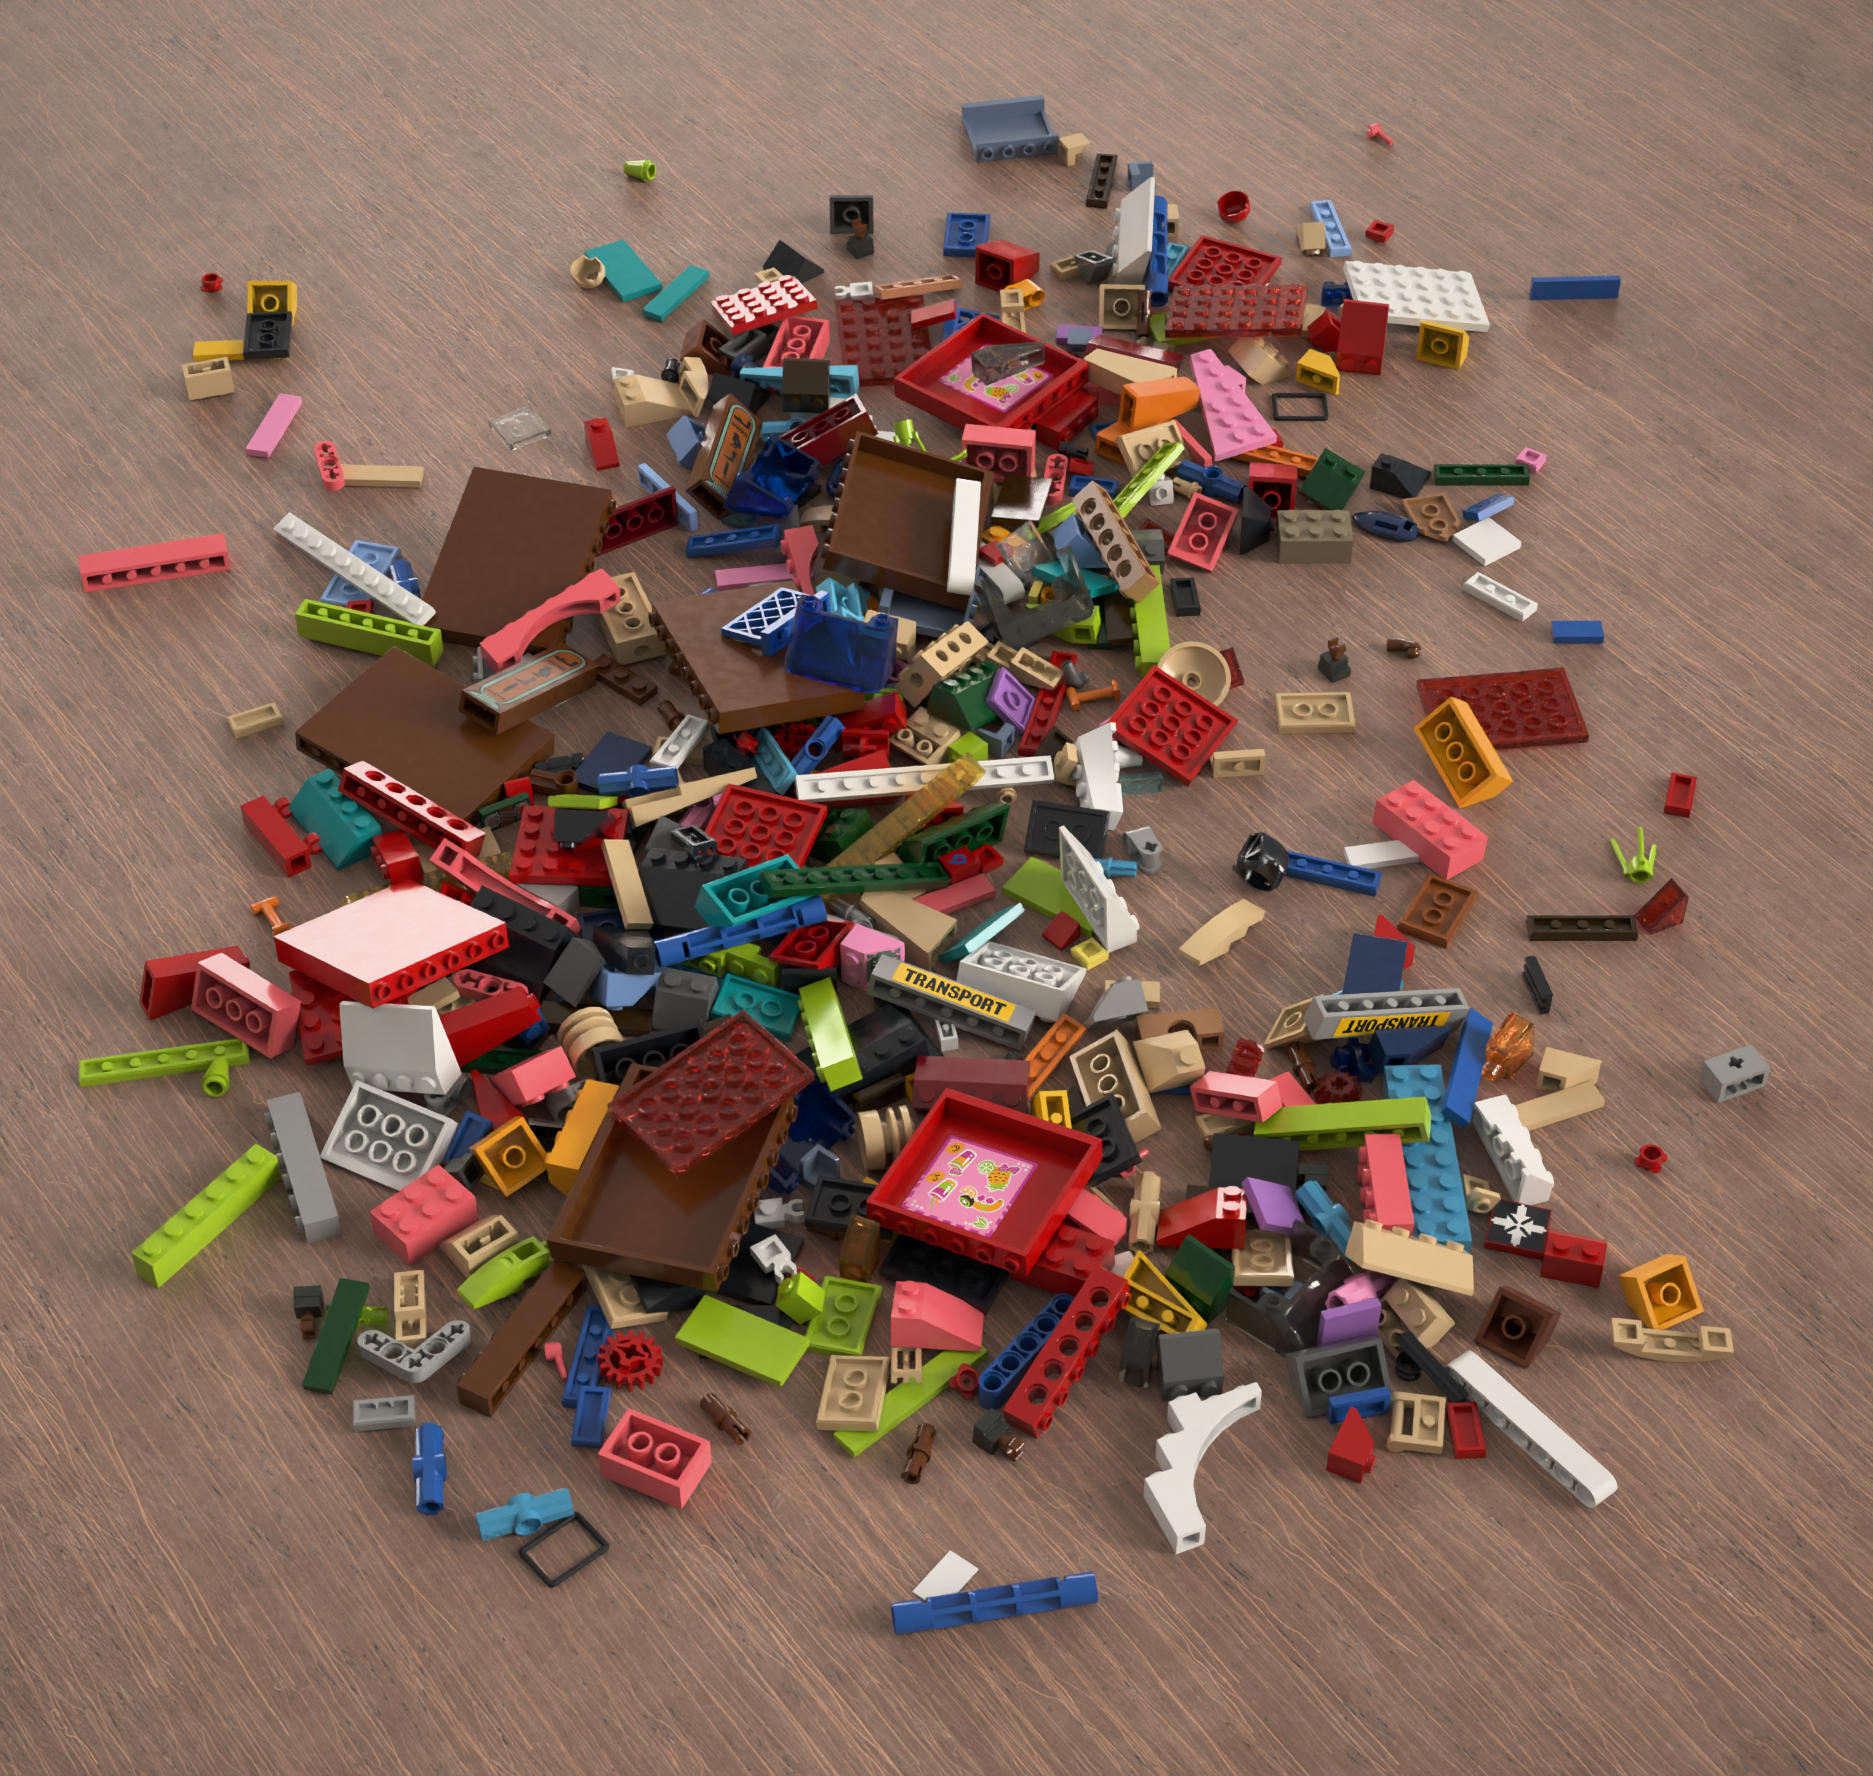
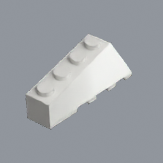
[1072,722,1123,831]
[1471,1095,1554,1205]

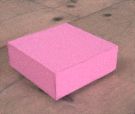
[1515,447,1547,474]

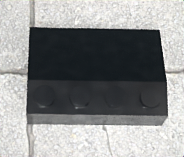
[638,848,749,932]
[461,885,579,1005]
[793,1003,929,1113]

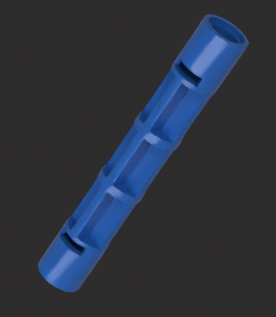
[1146,196,1168,307]
[653,895,827,968]
[891,1571,1098,1635]

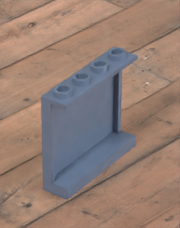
[962,95,1059,163]
[878,566,984,638]

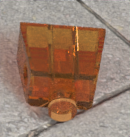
[1481,1011,1535,1081]

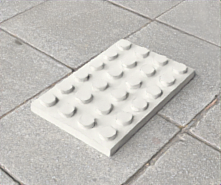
[1343,261,1490,332]

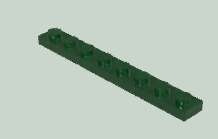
[758,861,951,898]

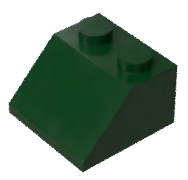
[1298,448,1366,510]
[1164,1235,1235,1324]

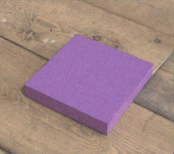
[985,667,1036,736]
[1241,1177,1309,1239]
[1316,1298,1381,1346]

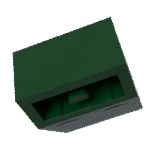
[808,808,879,866]

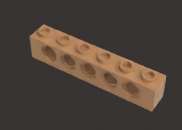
[1072,481,1160,603]

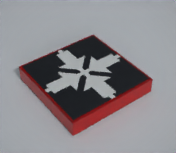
[1484,1199,1552,1260]

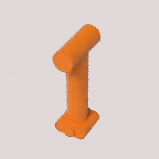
[1066,680,1120,711]
[250,896,291,937]

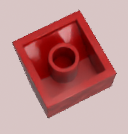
[1540,1229,1607,1288]

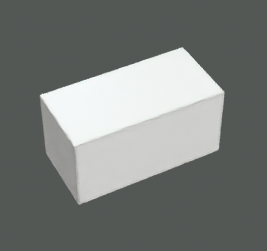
[934,1019,958,1051]

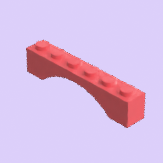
[780,525,835,643]
[480,568,621,673]
[430,838,582,935]

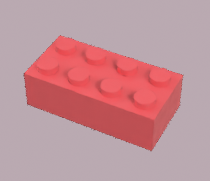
[763,316,830,392]
[1372,780,1488,880]
[191,953,301,1058]
[1356,1134,1414,1236]

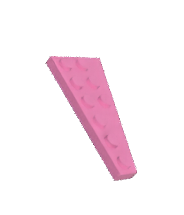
[1190,349,1277,462]

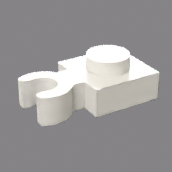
[835,282,874,304]
[754,1198,805,1229]
[750,1235,797,1284]

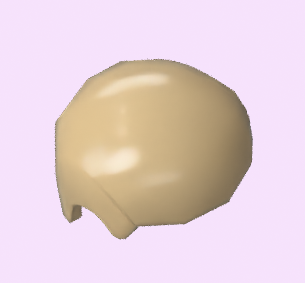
[570,255,605,289]

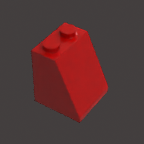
[975,239,1040,292]
[1248,462,1297,524]

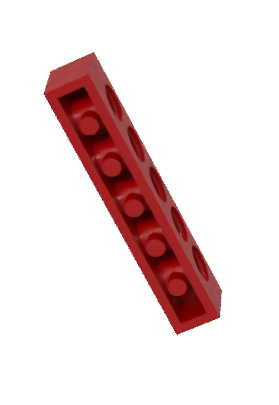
[338,761,486,858]
[1003,1264,1131,1439]

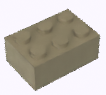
[1276,510,1353,563]

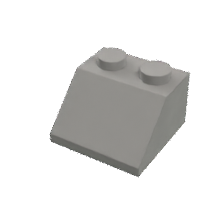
[1083,976,1148,1030]

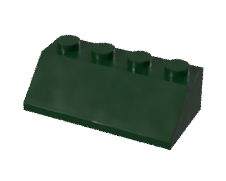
[927,661,1000,732]
[899,803,1010,863]

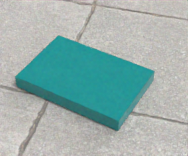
[1031,560,1119,599]
[939,902,1025,964]
[710,973,802,1042]

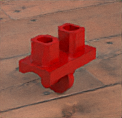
[842,727,889,758]

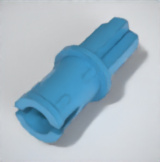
[1093,857,1137,878]

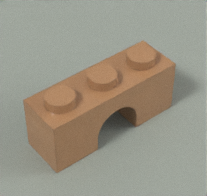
[1135,1007,1224,1053]

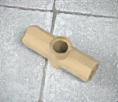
[1128,1171,1161,1255]

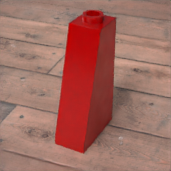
[793,749,903,809]
[139,945,250,1020]
[439,986,542,1068]

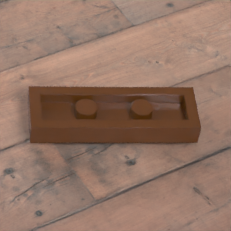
[594,654,658,706]

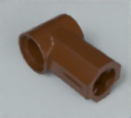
[529,768,580,796]

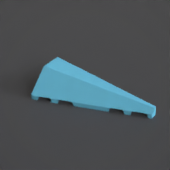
[740,365,859,399]
[816,577,870,667]

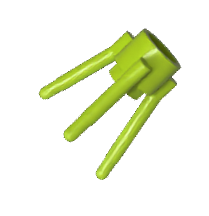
[1610,827,1657,883]

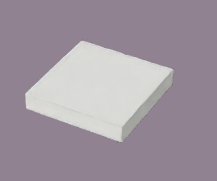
[1452,517,1521,566]

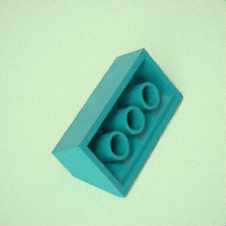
[288,768,382,871]
[694,854,816,927]

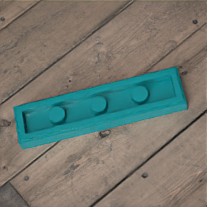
[642,265,709,322]

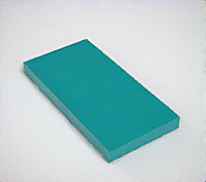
[584,239,662,302]

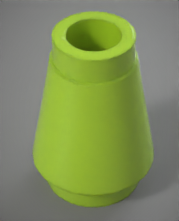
[623,160,656,181]
[201,1057,229,1097]

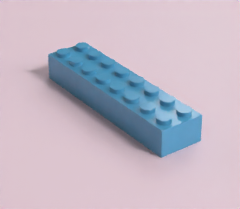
[1381,1064,1472,1253]

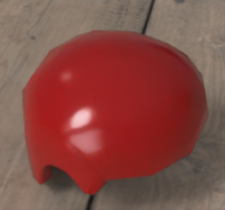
[1217,190,1250,223]

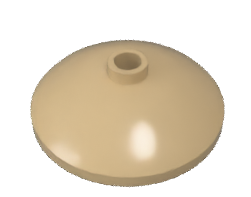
[1157,641,1231,707]

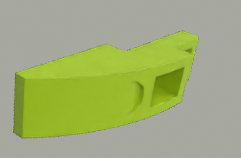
[680,943,780,988]
[457,1236,568,1310]

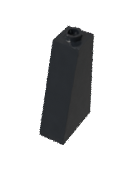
[592,926,655,975]

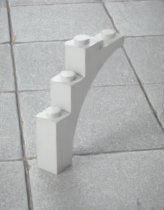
[1143,1382,1262,1554]

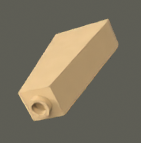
[1083,349,1177,395]
[859,891,957,971]

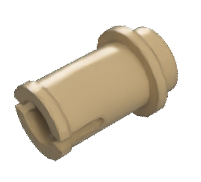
[1172,477,1202,500]
[996,786,1017,806]

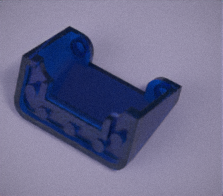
[723,433,821,519]
[785,594,899,693]
[767,1070,856,1195]

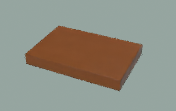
[1397,874,1478,949]

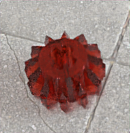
[1225,1038,1264,1078]
[1314,1069,1363,1104]

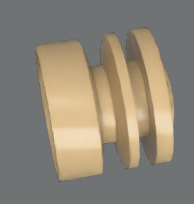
[558,1007,624,1080]
[856,1105,915,1172]

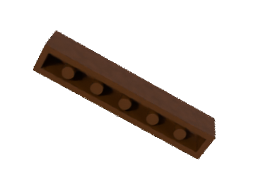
[457,1259,587,1417]

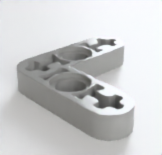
[357,1320,471,1383]

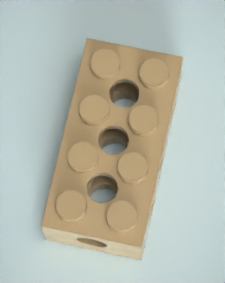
[594,572,666,665]
[894,621,989,708]

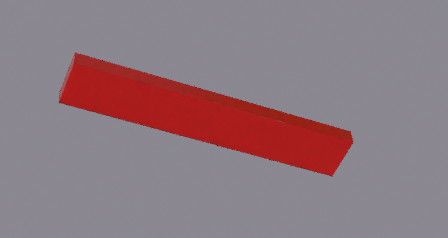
[1018,651,1077,757]

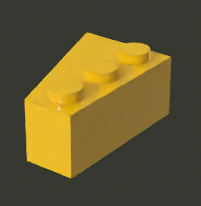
[1120,1250,1208,1334]

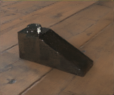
[971,342,1045,386]

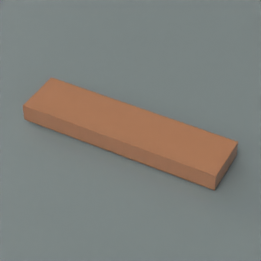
[873,274,963,300]

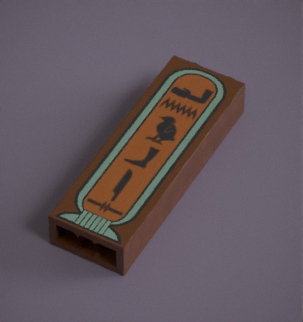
[685,393,763,520]
[458,642,600,735]

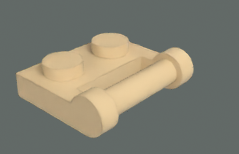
[1386,1392,1446,1454]

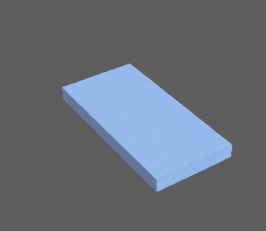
[319,540,401,608]

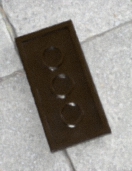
[991,475,1053,528]

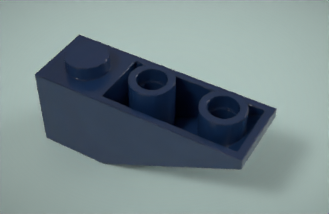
[1367,1025,1452,1074]

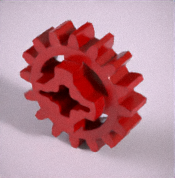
[774,720,818,762]
[597,1330,663,1392]

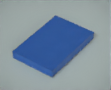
[943,212,990,257]

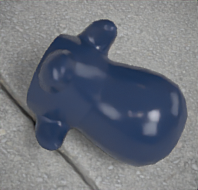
[730,353,763,386]

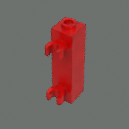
[240,795,322,878]

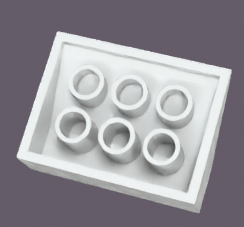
[1111,177,1155,285]
[1059,826,1139,953]
[956,941,1087,1022]
[339,1001,462,1095]
[320,1080,459,1191]

